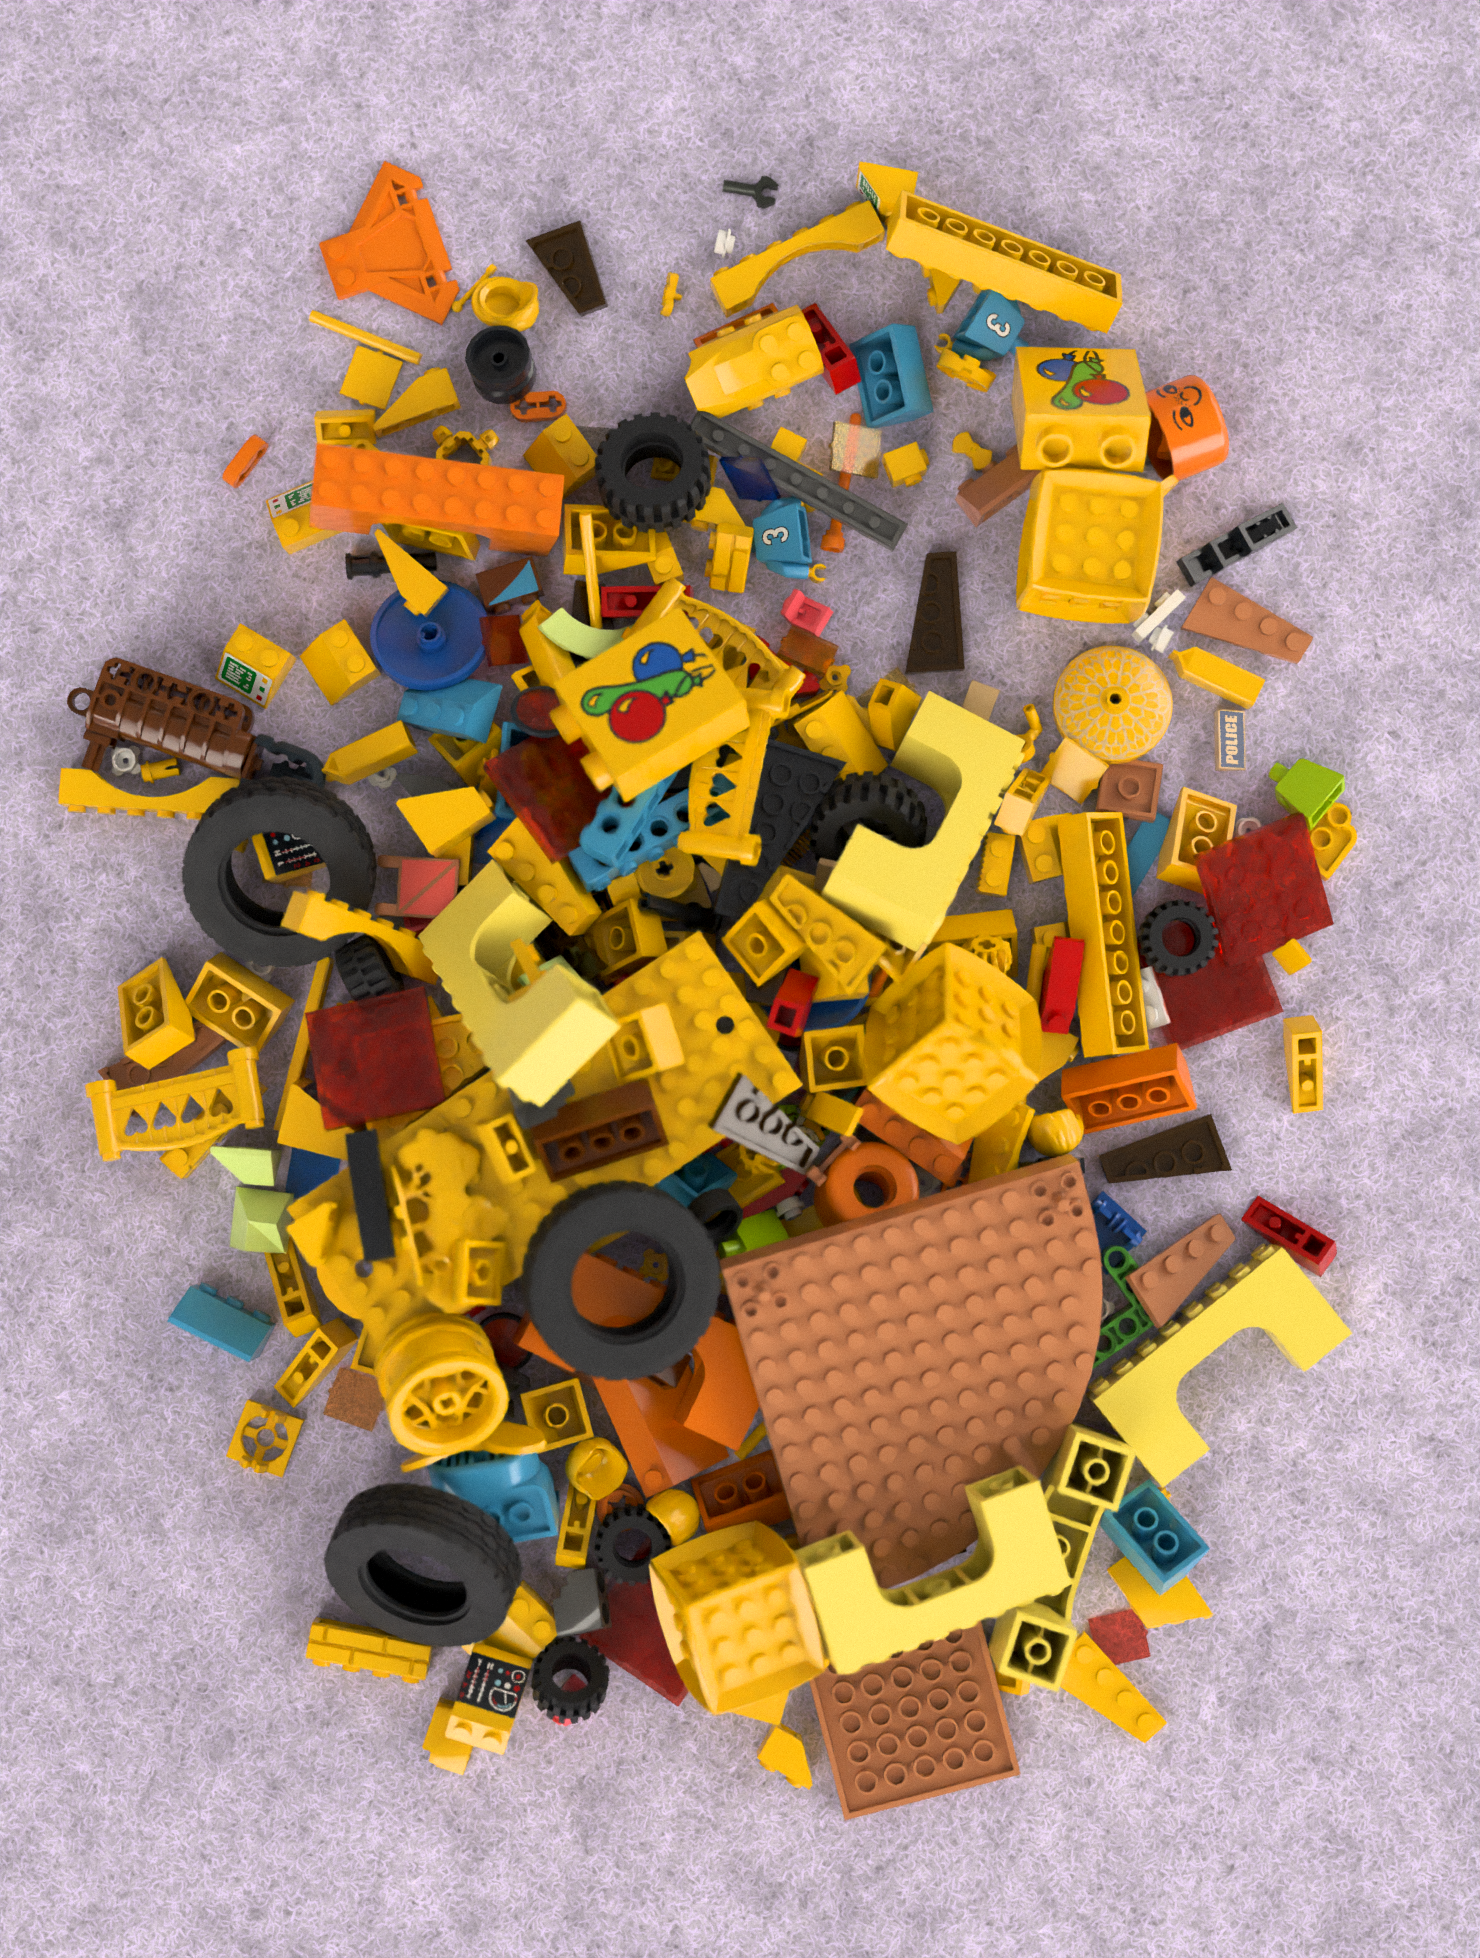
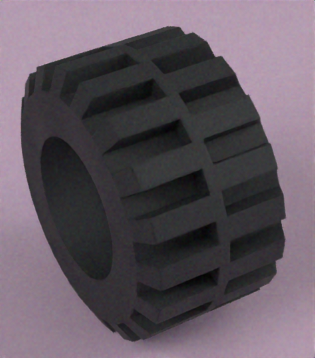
[1138,899,1219,977]
[335,934,405,1015]
[594,1503,671,1586]
[531,1637,610,1724]

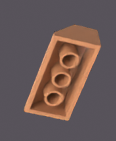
[955,444,1042,527]

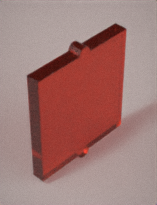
[479,615,529,667]
[1088,1609,1151,1665]

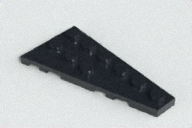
[712,738,847,921]

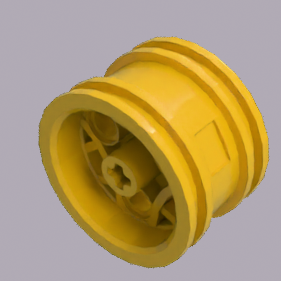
[375,1312,508,1456]

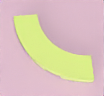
[538,607,635,660]

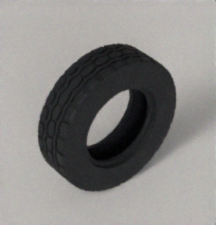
[182,776,377,967]
[521,1180,721,1381]
[324,1483,522,1647]

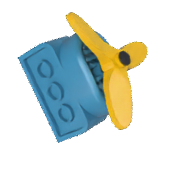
[400,1421,560,1543]

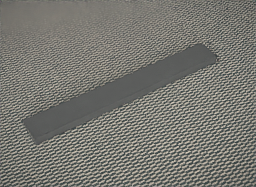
[691,411,908,552]

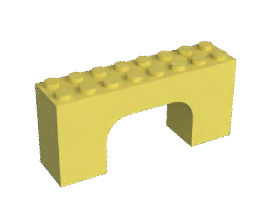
[821,691,1025,952]
[418,859,620,1106]
[1085,1243,1352,1487]
[988,1421,1136,1692]
[792,1465,1071,1674]

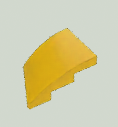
[1107,1556,1213,1629]

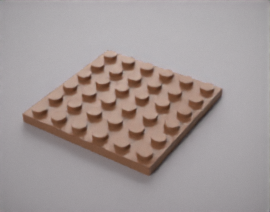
[809,1620,1021,1820]

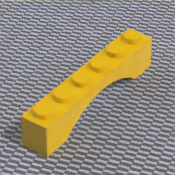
[710,200,885,318]
[58,768,240,820]
[281,889,439,985]

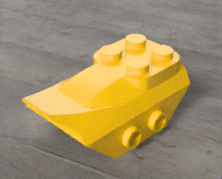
[684,305,824,419]

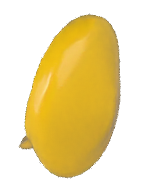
[471,276,539,332]

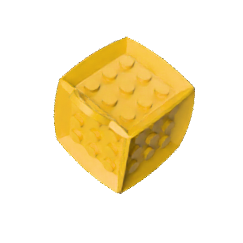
[1016,468,1179,624]
[864,942,1042,1145]
[649,1520,830,1715]

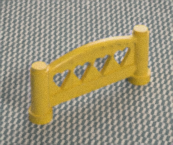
[620,577,806,737]
[677,687,791,866]
[85,1047,265,1162]

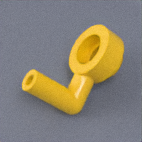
[1015,704,1043,764]

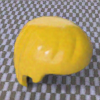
[1027,1109,1084,1157]
[565,1437,629,1500]
[646,1489,700,1546]

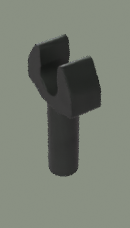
[722,176,778,208]

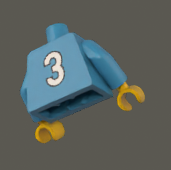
[934,283,1029,361]
[751,496,826,583]

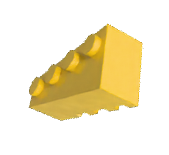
[487,807,602,936]

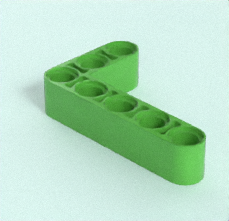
[1092,1245,1154,1369]

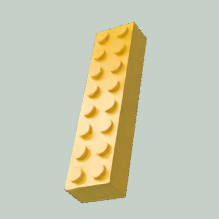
[886,190,1123,334]
[1057,812,1149,1057]

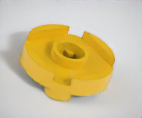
[936,348,997,393]
[634,846,695,899]

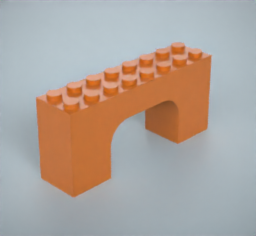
[309,443,564,557]
[511,1247,759,1452]

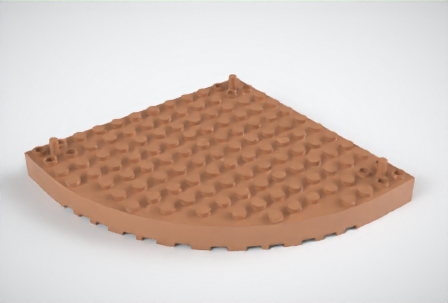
[719,1153,1103,1589]

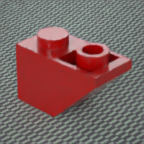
[766,968,820,1037]

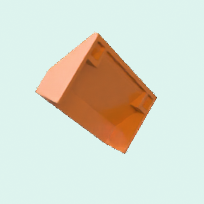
[592,1315,729,1498]

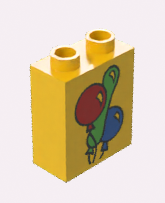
[1011,347,1151,472]
[549,607,750,802]

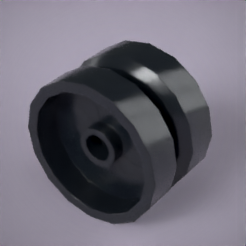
[465,326,537,404]

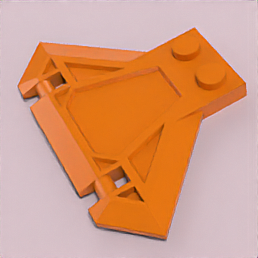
[318,161,460,325]

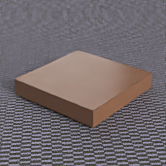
[1095,760,1164,823]

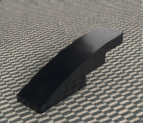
[1176,503,1297,587]
[345,1129,397,1263]

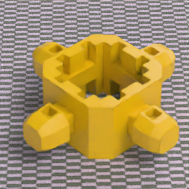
[432,425,500,466]

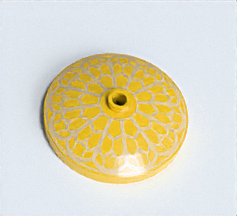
[1052,646,1173,764]

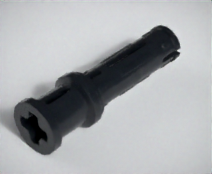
[345,551,437,580]
[638,892,723,934]

